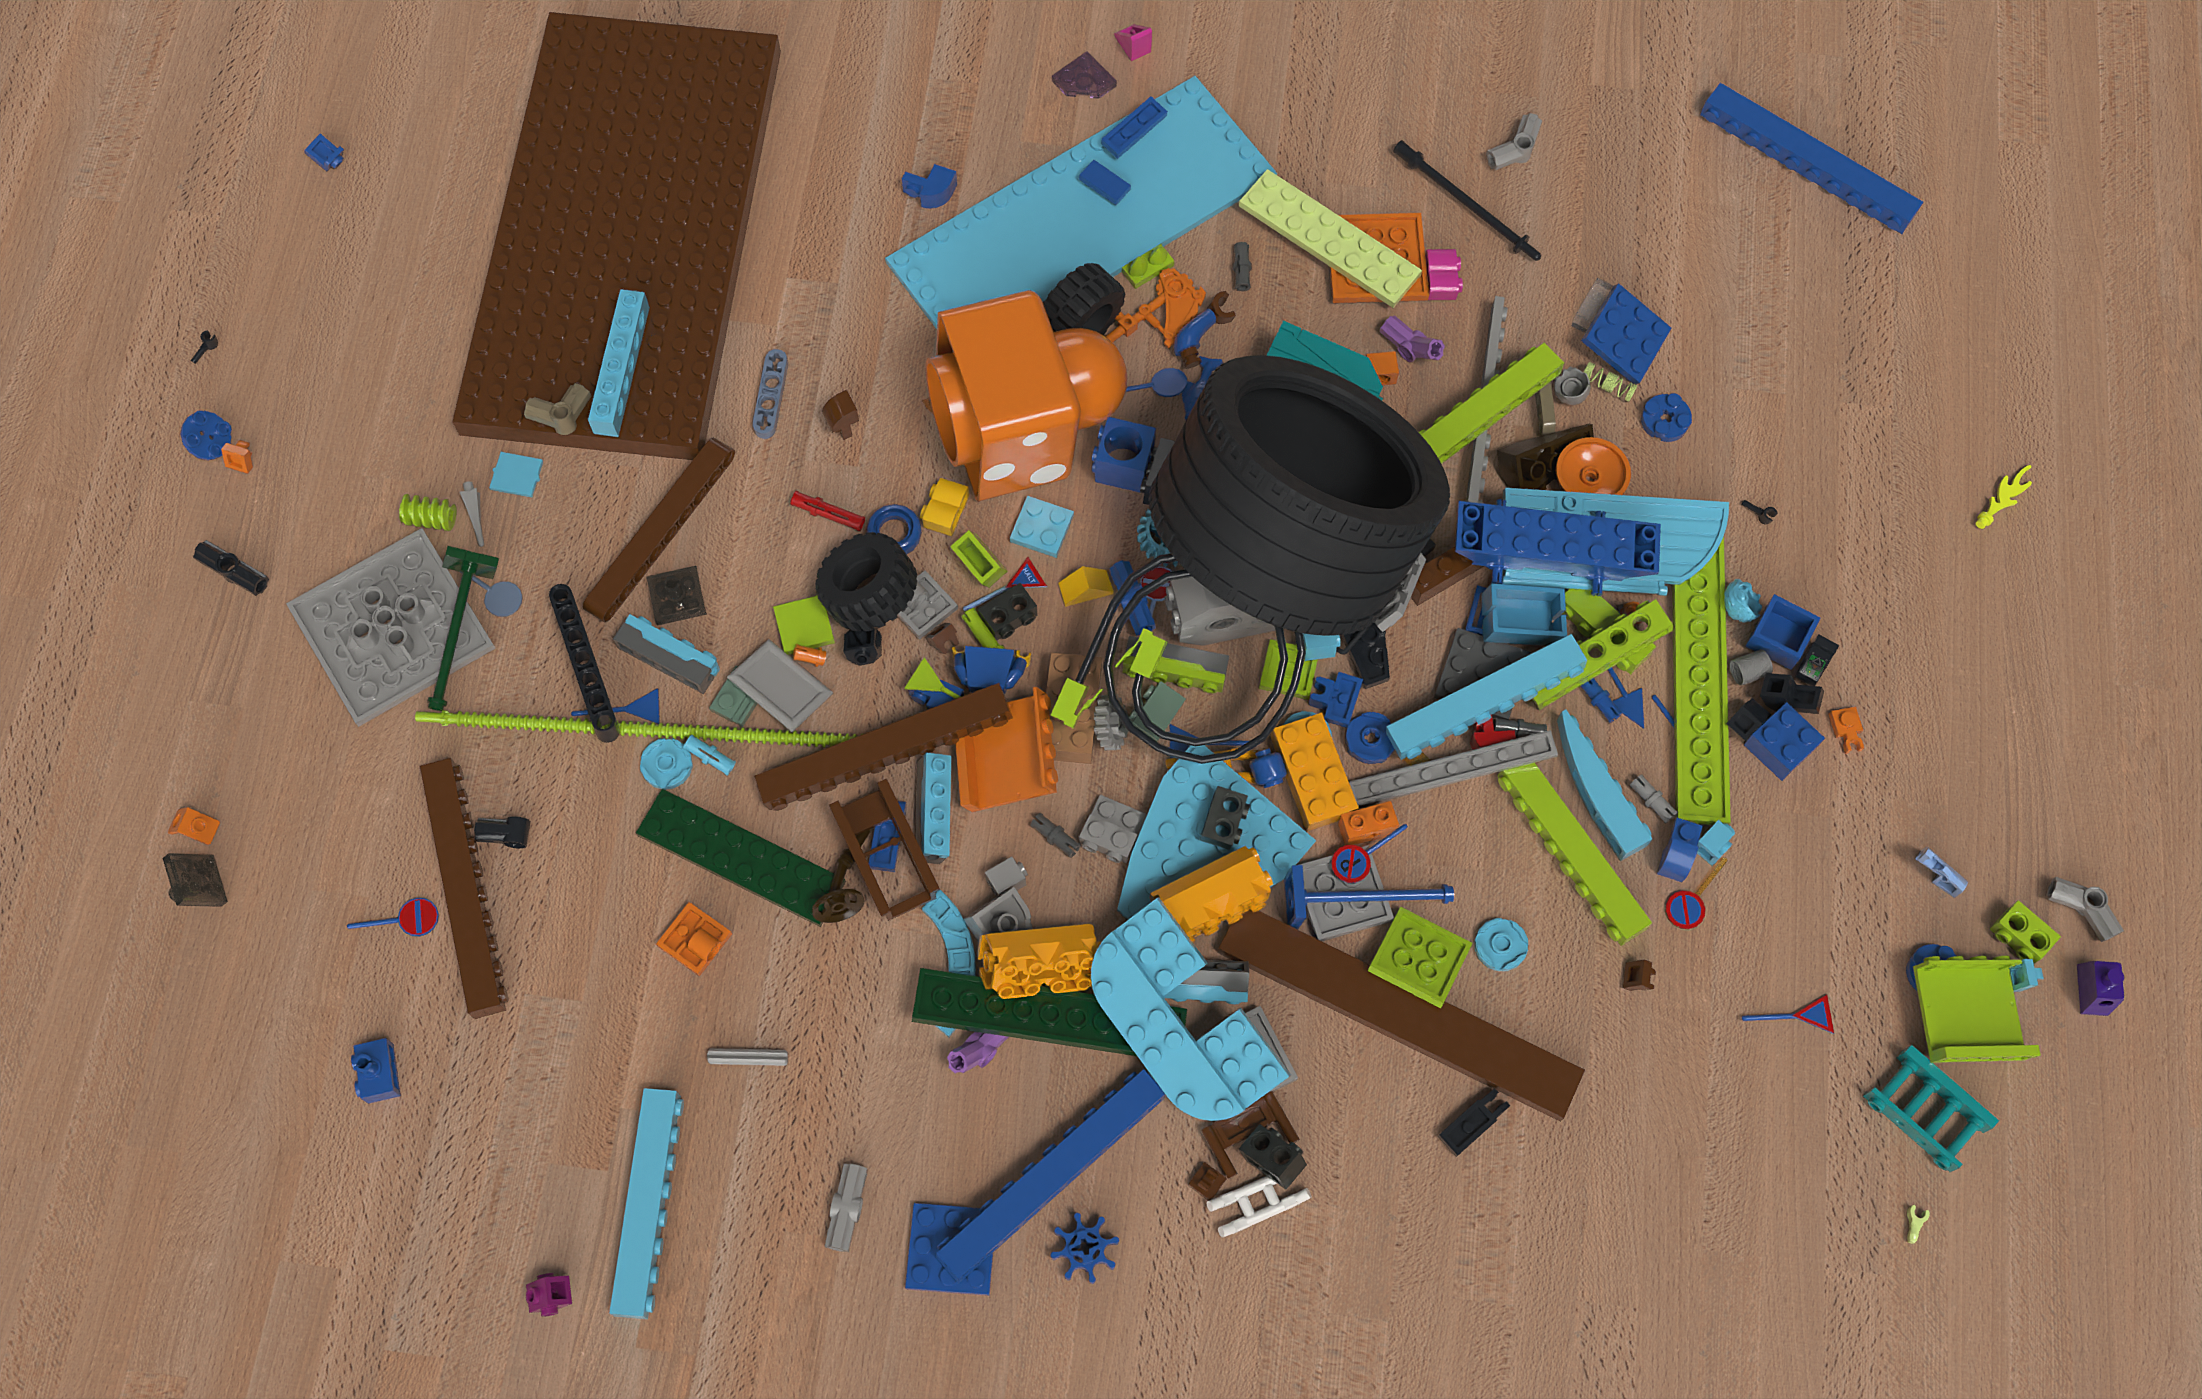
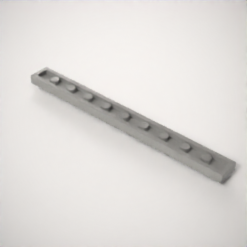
[1466,296,1508,503]

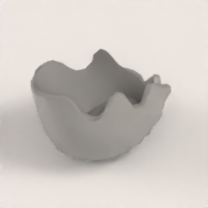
[1554,366,1591,405]

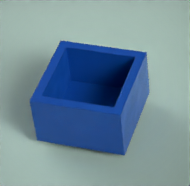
[1745,594,1821,670]
[1744,702,1825,781]

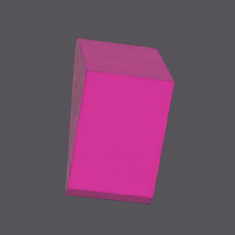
[1114,24,1152,61]

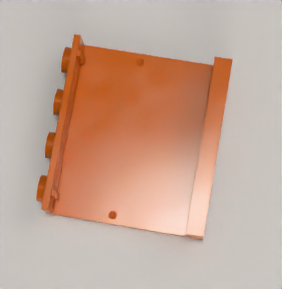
[956,687,1058,812]

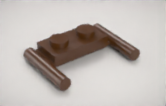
[1201,1091,1300,1179]

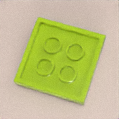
[1368,907,1473,1008]

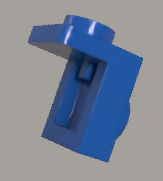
[304,133,344,172]

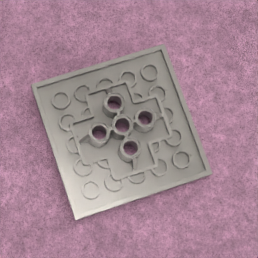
[286,528,496,727]

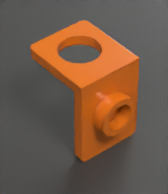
[168,807,220,845]

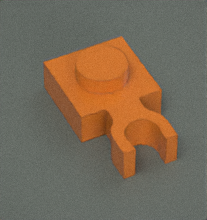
[1828,707,1864,754]

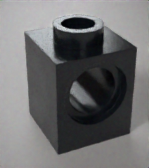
[1726,698,1772,741]

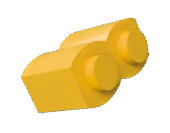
[920,478,969,536]

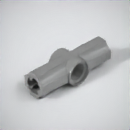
[825,1164,868,1252]

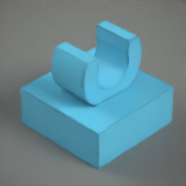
[2009,959,2044,992]

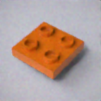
[656,902,732,977]

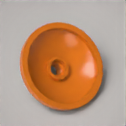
[1556,437,1631,495]

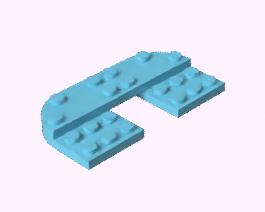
[1091,897,1291,1121]

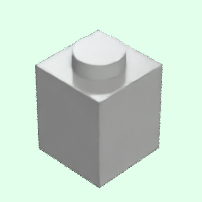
[985,857,1028,897]

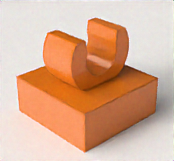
[221,440,253,474]

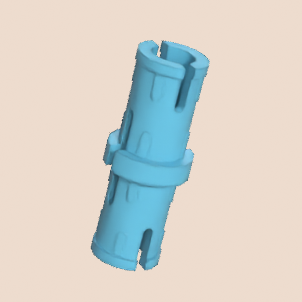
[683,735,736,776]

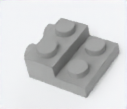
[1079,795,1147,863]

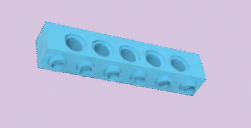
[588,289,650,437]

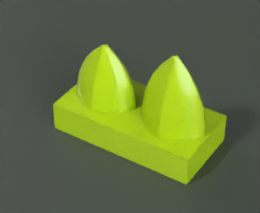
[1122,244,1175,289]

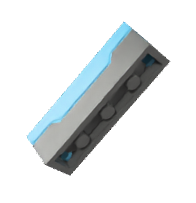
[613,614,720,694]
[915,753,951,864]
[1164,959,1249,1004]

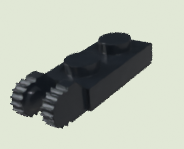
[1437,1088,1511,1157]

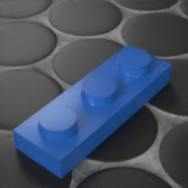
[1101,96,1168,159]

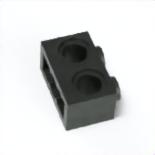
[978,583,1038,641]
[1200,786,1250,850]
[1239,1124,1307,1190]

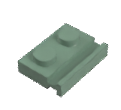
[709,666,758,727]

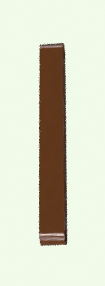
[583,437,735,623]

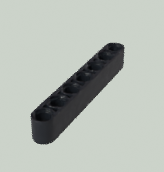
[549,584,620,743]

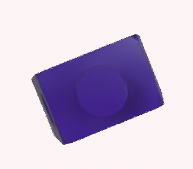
[2077,961,2124,1016]

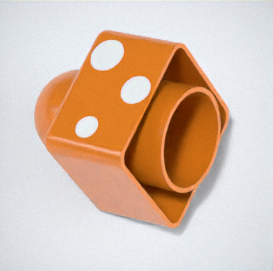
[926,290,1127,502]

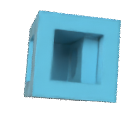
[1697,820,1735,866]

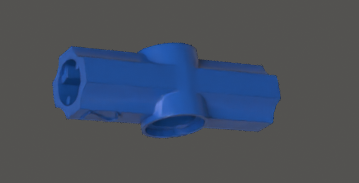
[1109,560,1156,636]

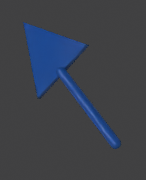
[1608,667,1644,729]

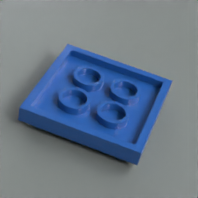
[1581,283,1672,385]
[905,1203,993,1296]

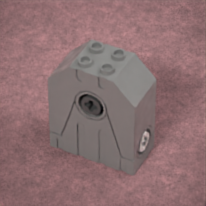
[1165,569,1284,646]

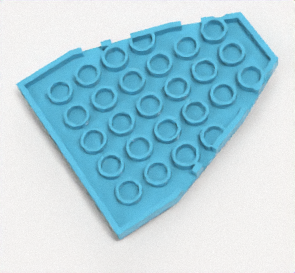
[1117,745,1316,920]

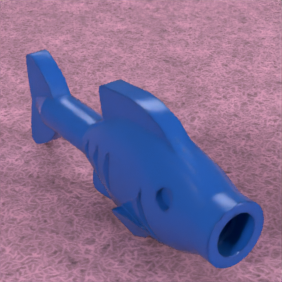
[1182,356,1223,420]

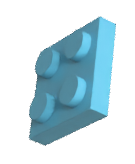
[1010,496,1074,558]

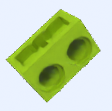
[1990,900,2061,964]

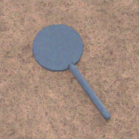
[459,571,523,617]

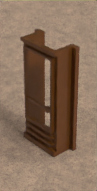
[829,778,940,921]

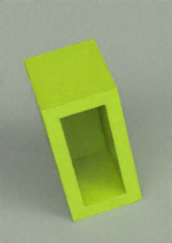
[950,530,1008,588]

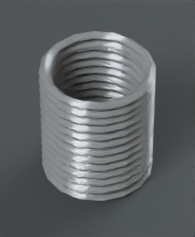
[1730,649,1773,686]

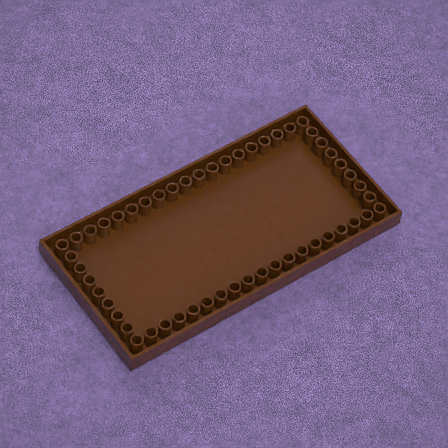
[452,12,781,460]

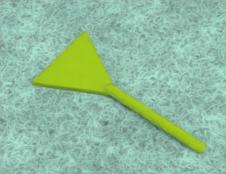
[904,657,961,699]

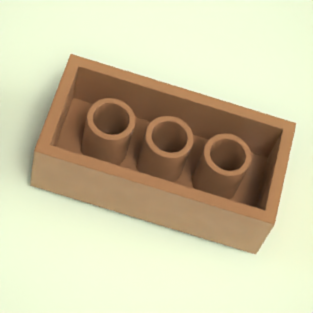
[1046,652,1102,764]

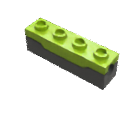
[1122,636,1229,694]

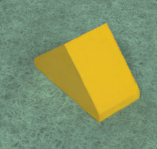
[1058,566,1114,607]

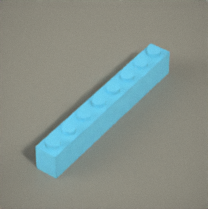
[1386,634,1587,760]
[609,1088,684,1319]

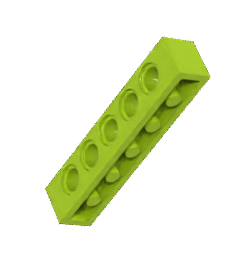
[1532,599,1673,710]

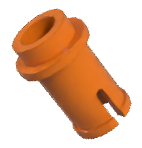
[793,644,826,667]

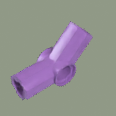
[1380,315,1445,362]
[947,1032,1008,1074]

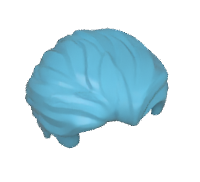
[1724,579,1762,623]

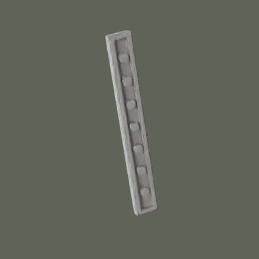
[1349,730,1558,807]

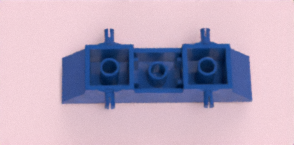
[1455,499,1661,596]

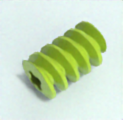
[399,494,457,531]

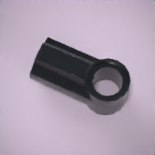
[474,816,531,849]

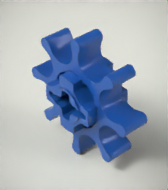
[1051,1213,1119,1284]

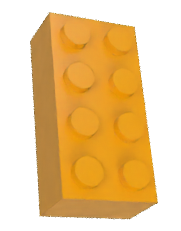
[1270,712,1359,832]

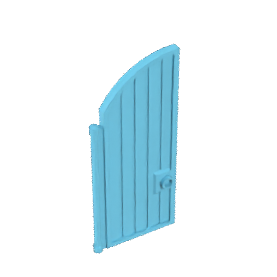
[1502,488,1729,596]

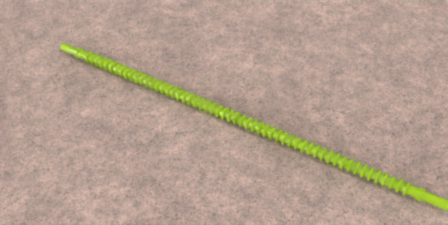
[415,710,863,748]

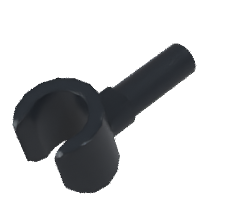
[190,330,218,364]
[1741,500,1778,525]

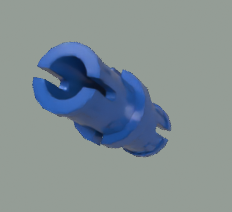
[1581,678,1623,723]

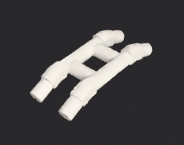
[1206,1176,1312,1238]

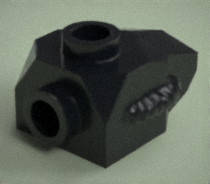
[843,627,882,666]

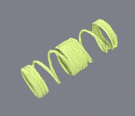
[1584,361,1637,402]

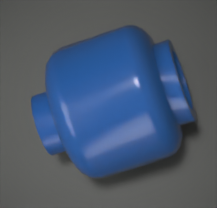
[1250,748,1287,788]

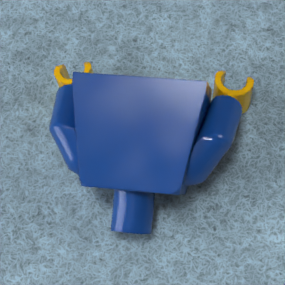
[952,646,1031,694]

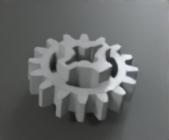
[1094,694,1128,751]

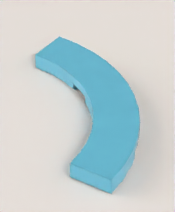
[922,890,976,1038]

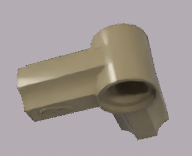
[524,383,591,435]

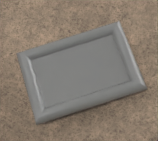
[727,639,833,732]

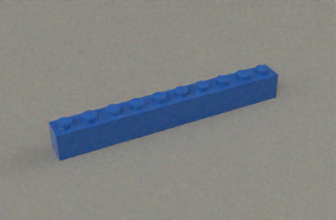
[1700,83,1924,234]
[936,1069,1166,1284]

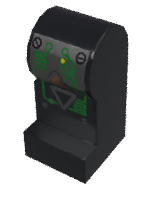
[1795,634,1839,686]

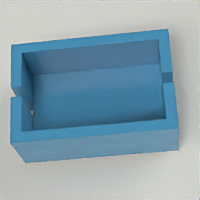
[1481,583,1567,646]

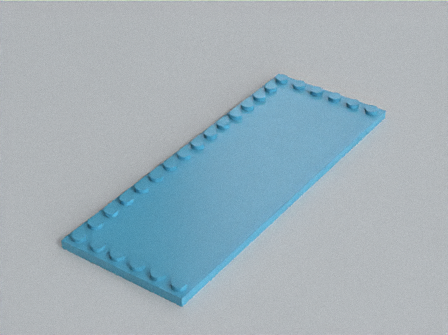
[885,76,1277,329]

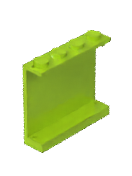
[1913,956,2041,1063]

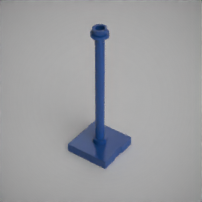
[1284,865,1454,929]

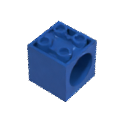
[1092,417,1156,493]

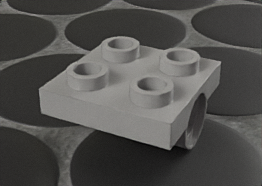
[897,570,958,640]

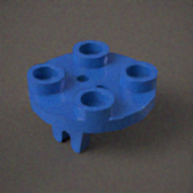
[180,411,232,460]

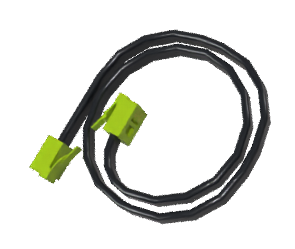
[1051,553,1306,764]

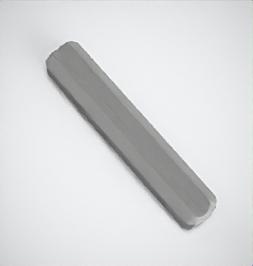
[707,1048,788,1066]

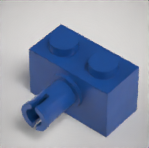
[351,1038,401,1104]

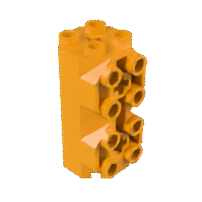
[1149,846,1273,943]
[978,924,1101,999]

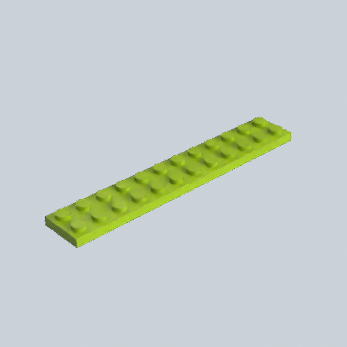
[1672,537,1731,825]

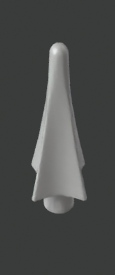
[459,482,484,547]

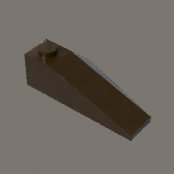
[1497,423,1594,490]

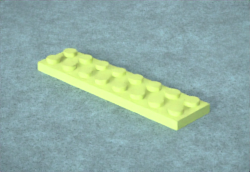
[1239,169,1422,308]

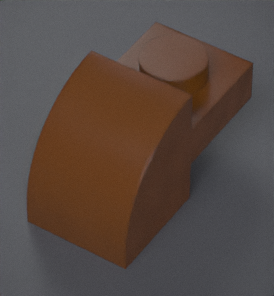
[822,390,859,440]

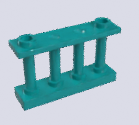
[1863,1045,1999,1172]

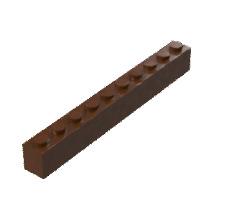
[754,683,1013,811]
[420,758,508,1019]

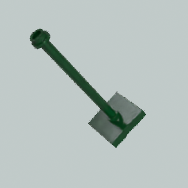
[427,546,499,711]

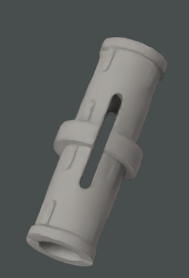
[1630,774,1678,824]

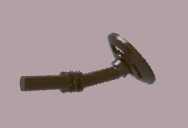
[812,830,871,923]

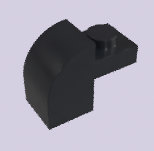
[1760,673,1824,714]

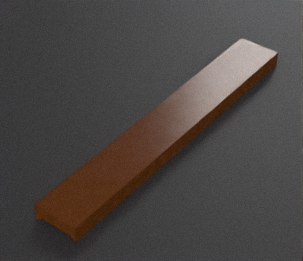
[1218,910,1585,1122]

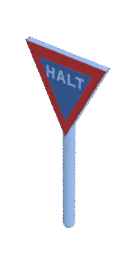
[963,557,1047,611]

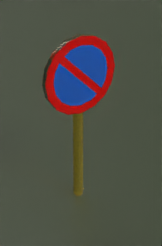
[1665,858,1728,930]

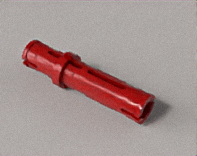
[790,491,866,531]

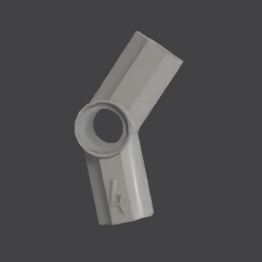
[1486,113,1542,170]
[2047,877,2124,942]

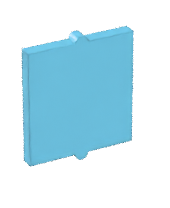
[489,452,543,498]

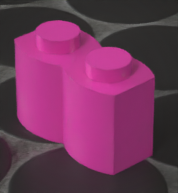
[1425,249,1463,300]

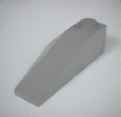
[963,887,1050,988]

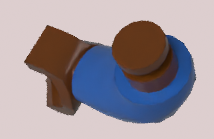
[1173,291,1236,369]

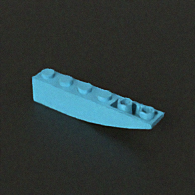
[1557,709,1652,861]

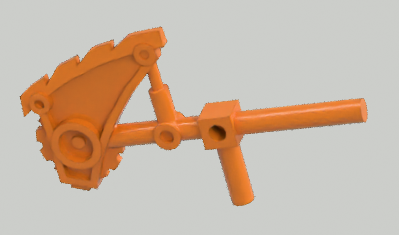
[1105,268,1206,349]

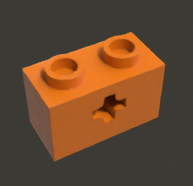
[1338,801,1399,845]

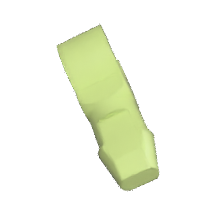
[1907,1205,1930,1244]

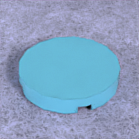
[640,738,693,790]
[1474,918,1528,971]

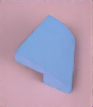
[1915,847,1968,898]

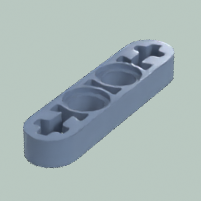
[753,349,788,439]

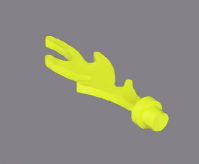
[1975,465,2032,529]

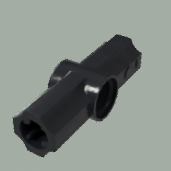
[193,540,269,596]

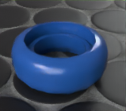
[866,504,922,554]

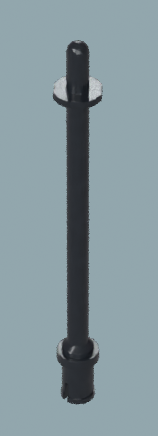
[1393,140,1542,261]

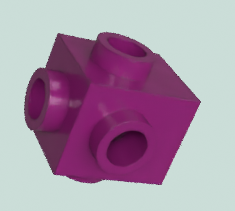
[526,1273,572,1317]

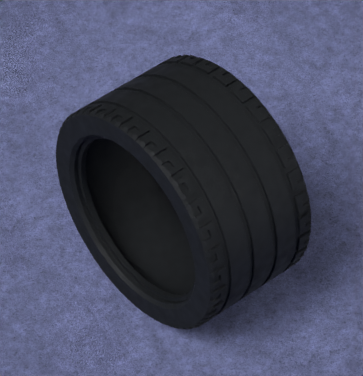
[1149,355,1450,636]

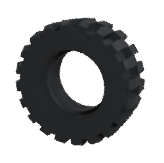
[1043,263,1125,335]
[815,532,917,631]

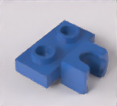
[1309,672,1363,728]

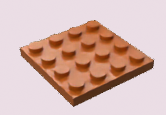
[1329,213,1429,303]

